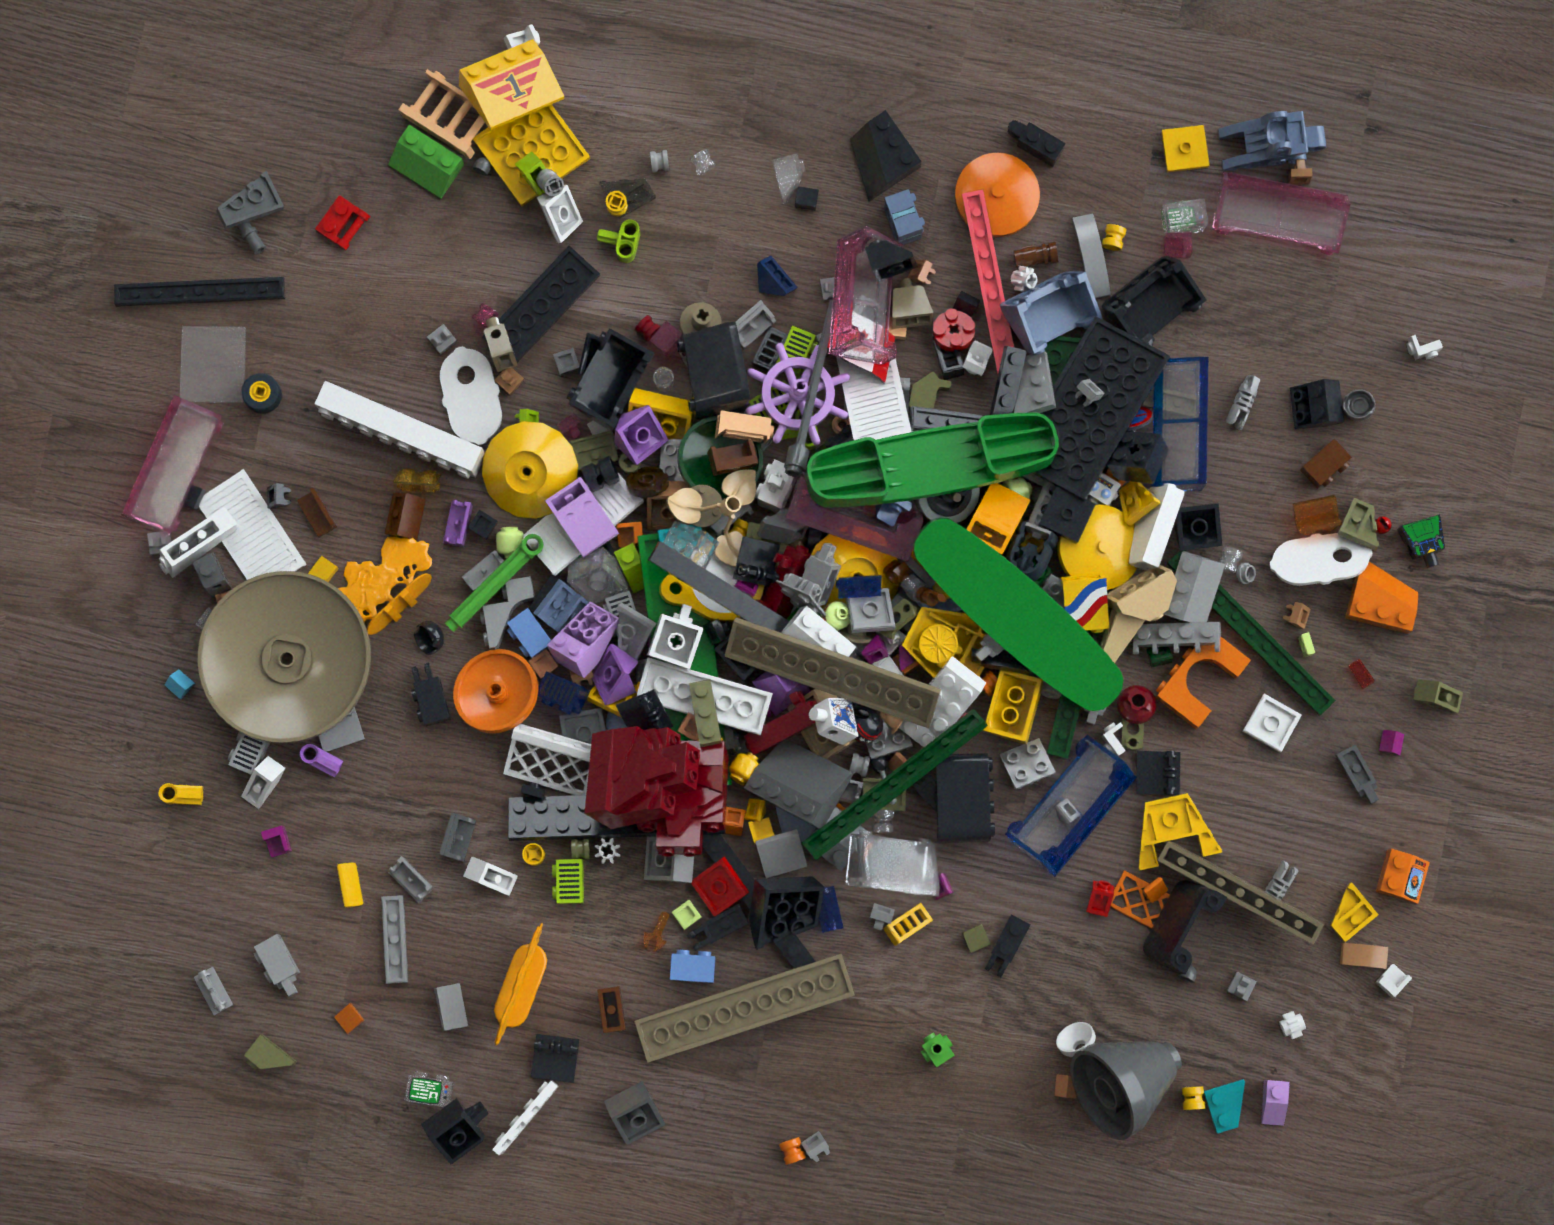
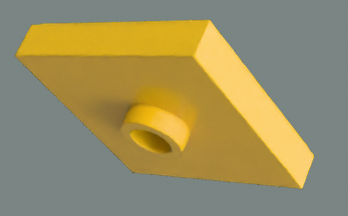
[1161,125,1210,173]

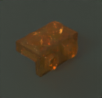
[1292,495,1342,535]

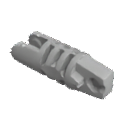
[1226,375,1260,430]
[1265,861,1299,900]

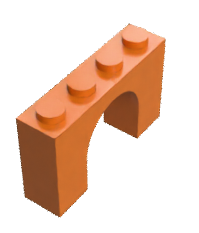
[1155,637,1251,729]

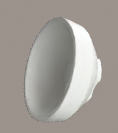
[1056,1022,1096,1057]

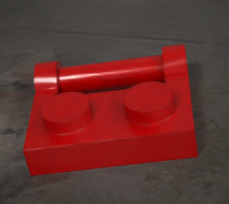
[315,195,371,251]

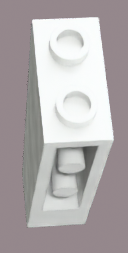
[1129,483,1184,570]
[159,508,237,578]

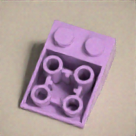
[545,477,619,558]
[547,602,619,678]

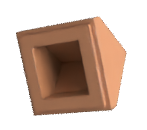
[1054,1074,1077,1099]

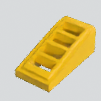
[883,903,933,946]

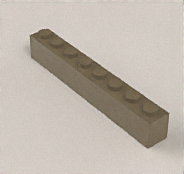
[1157,841,1325,944]

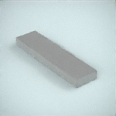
[381,895,408,984]

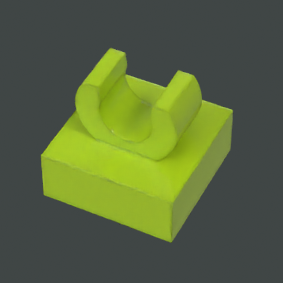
[515,409,539,423]

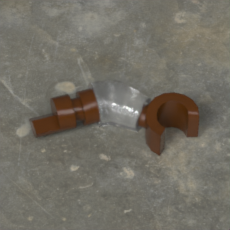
[883,560,946,606]

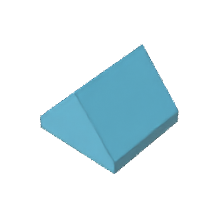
[165,669,195,699]

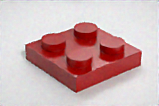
[691,857,749,917]

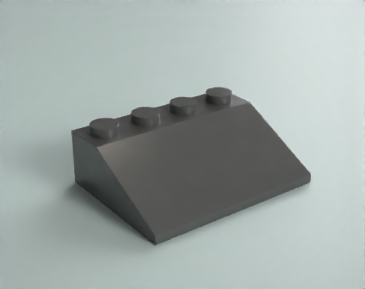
[744,740,854,829]

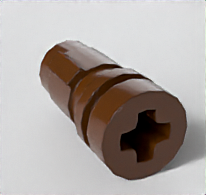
[1014,242,1059,267]

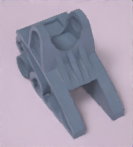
[1218,111,1327,171]

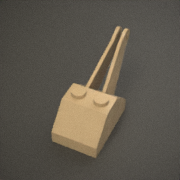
[1100,565,1177,663]

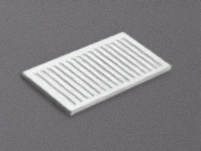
[836,349,912,440]
[199,469,306,580]
[524,473,644,576]

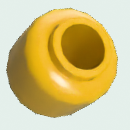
[729,752,759,785]

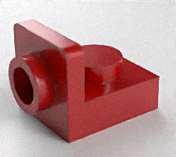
[1086,880,1114,917]

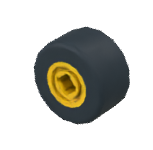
[241,373,282,414]

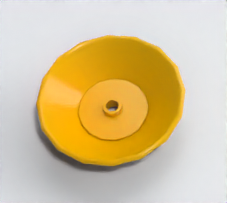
[482,421,578,519]
[811,527,899,609]

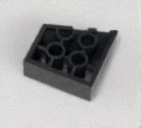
[850,110,922,202]
[749,876,824,950]

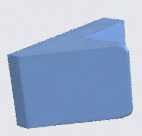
[875,501,913,526]

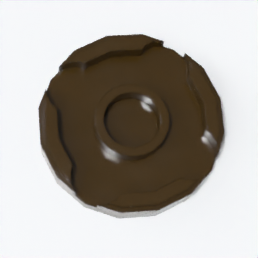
[626,466,669,498]

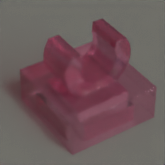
[556,412,581,438]

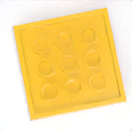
[473,104,590,207]

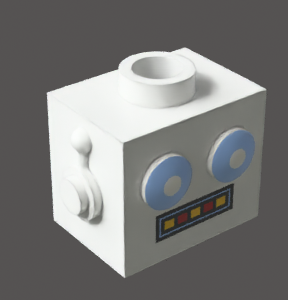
[1087,473,1121,506]

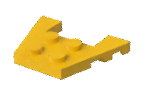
[1138,793,1222,871]

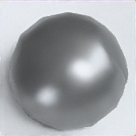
[1343,389,1375,421]

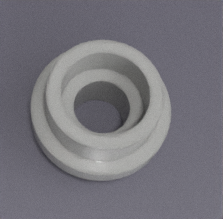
[1236,563,1256,584]

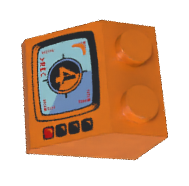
[1376,849,1430,904]

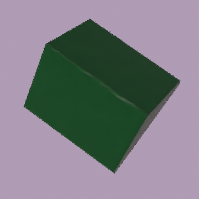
[1146,646,1173,668]

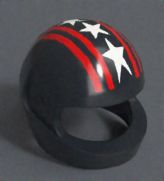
[852,703,883,743]

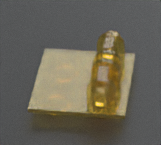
[393,468,442,493]

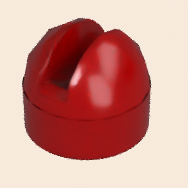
[1375,516,1392,534]

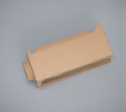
[715,411,774,444]

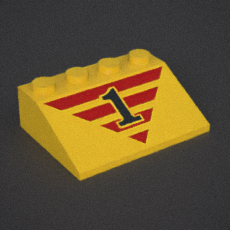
[459,39,564,130]

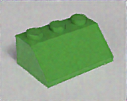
[388,125,464,199]

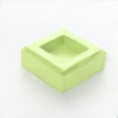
[1298,632,1315,657]
[672,900,702,930]

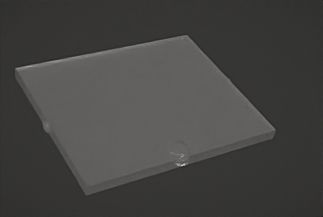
[180,325,246,404]

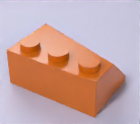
[1345,562,1418,634]

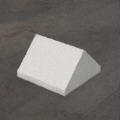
[537,185,583,243]

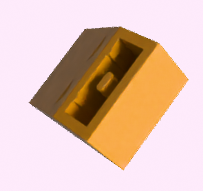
[967,483,1031,555]

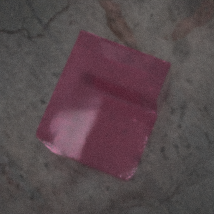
[1164,232,1192,258]
[651,321,682,357]

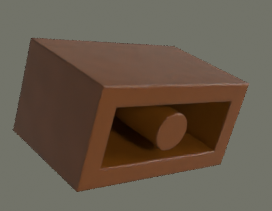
[1300,438,1352,489]
[597,986,626,1033]

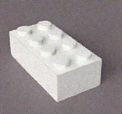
[899,656,986,747]

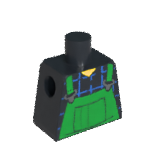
[1397,514,1445,568]

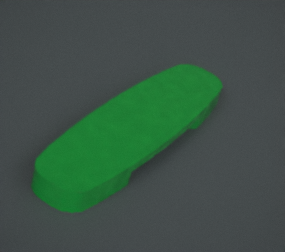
[805,413,1059,507]
[913,517,1124,711]

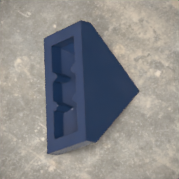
[757,256,798,296]

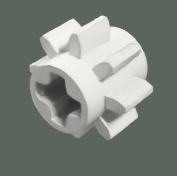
[1011,266,1037,292]
[595,838,621,864]
[1279,1011,1306,1039]

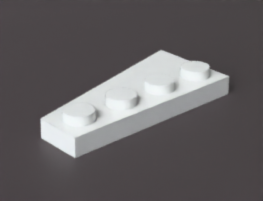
[492,1080,559,1155]

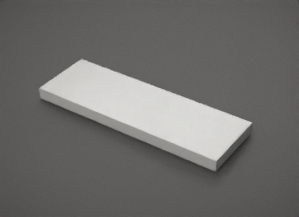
[637,657,773,735]

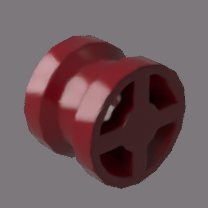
[634,315,661,342]

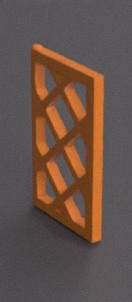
[1110,870,1170,929]

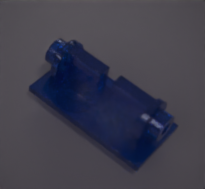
[836,575,882,598]
[819,886,843,933]

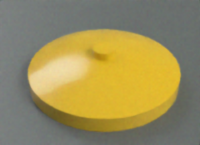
[1057,505,1137,590]

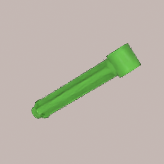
[445,534,544,632]

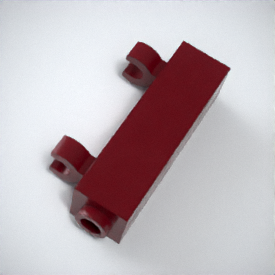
[756,545,812,619]
[744,690,818,755]

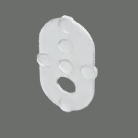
[440,346,502,445]
[1270,533,1372,586]

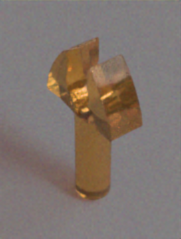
[644,911,670,952]

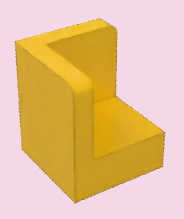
[748,817,775,845]

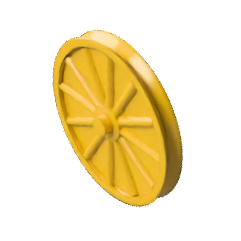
[919,624,958,663]

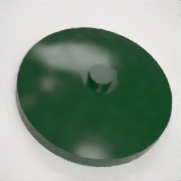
[677,416,763,500]

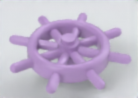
[746,343,850,445]

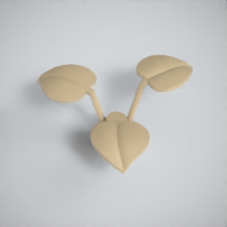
[667,470,756,567]

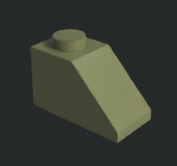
[1413,679,1463,713]
[244,1035,297,1070]

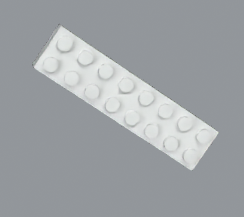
[315,381,485,479]

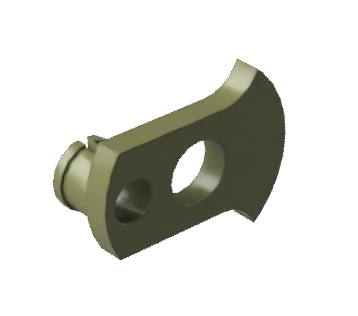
[879,599,919,640]
[1118,713,1144,750]

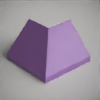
[615,405,669,465]
[592,644,639,705]
[752,671,810,716]

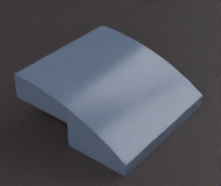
[533,579,589,633]

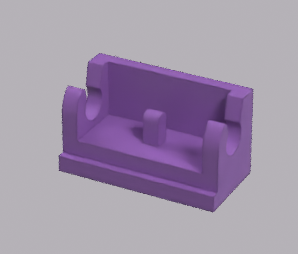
[443,500,473,547]

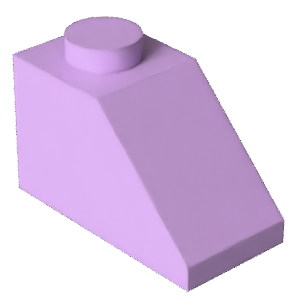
[1261,1080,1289,1126]

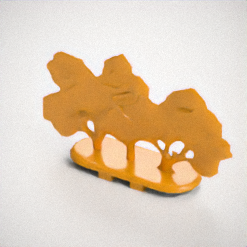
[338,536,432,635]
[494,923,547,1046]

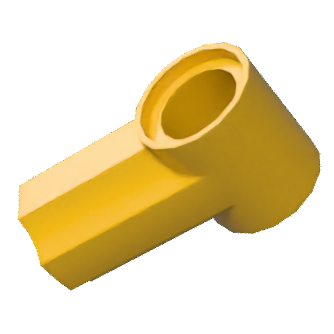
[158,783,203,805]

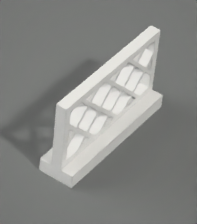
[503,724,591,795]

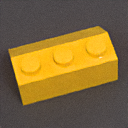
[628,388,694,439]
[983,670,1044,745]

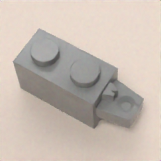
[802,543,841,606]
[254,934,300,997]

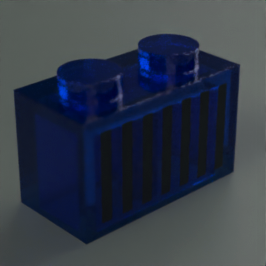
[538,671,590,715]

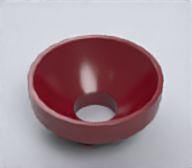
[1117,685,1157,724]

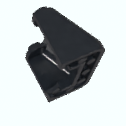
[1102,256,1207,346]
[677,321,750,419]
[566,328,655,431]
[1143,880,1227,974]

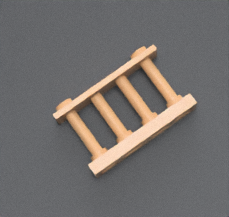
[398,69,485,159]

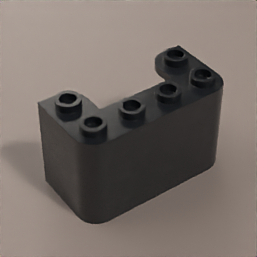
[935,753,995,843]

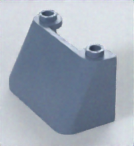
[1000,271,1103,355]

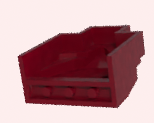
[584,726,700,829]
[637,741,729,857]

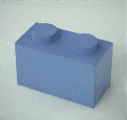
[507,608,551,659]
[670,950,716,983]

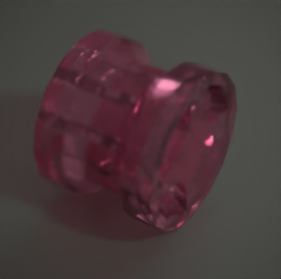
[472,303,499,328]

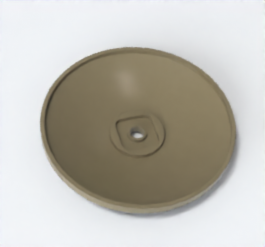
[198,571,371,743]

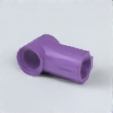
[300,744,344,778]

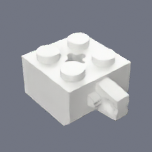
[755,459,798,513]
[647,604,703,669]

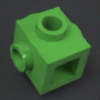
[921,1032,955,1068]

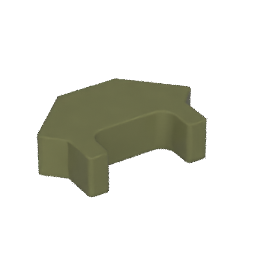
[909,371,951,409]

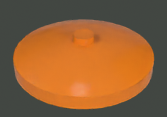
[955,153,1040,237]
[453,649,538,733]

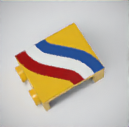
[1061,574,1109,633]

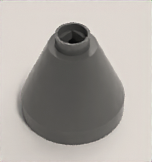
[1070,1041,1182,1140]

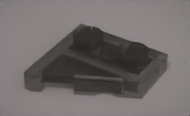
[599,178,656,219]

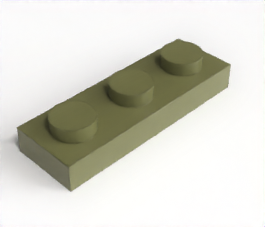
[689,679,722,747]

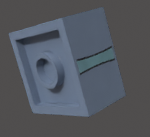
[883,189,925,246]

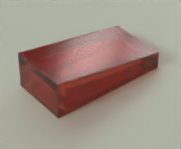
[1348,659,1375,689]

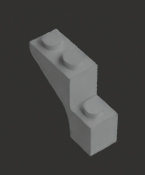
[480,576,535,650]

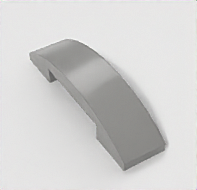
[1072,214,1111,299]

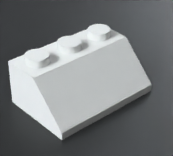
[781,606,856,657]

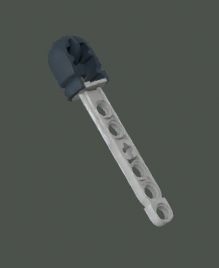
[1005,480,1059,581]

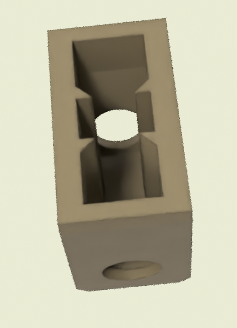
[892,278,933,329]
[484,317,518,372]

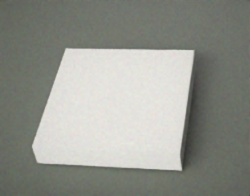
[1242,694,1302,753]

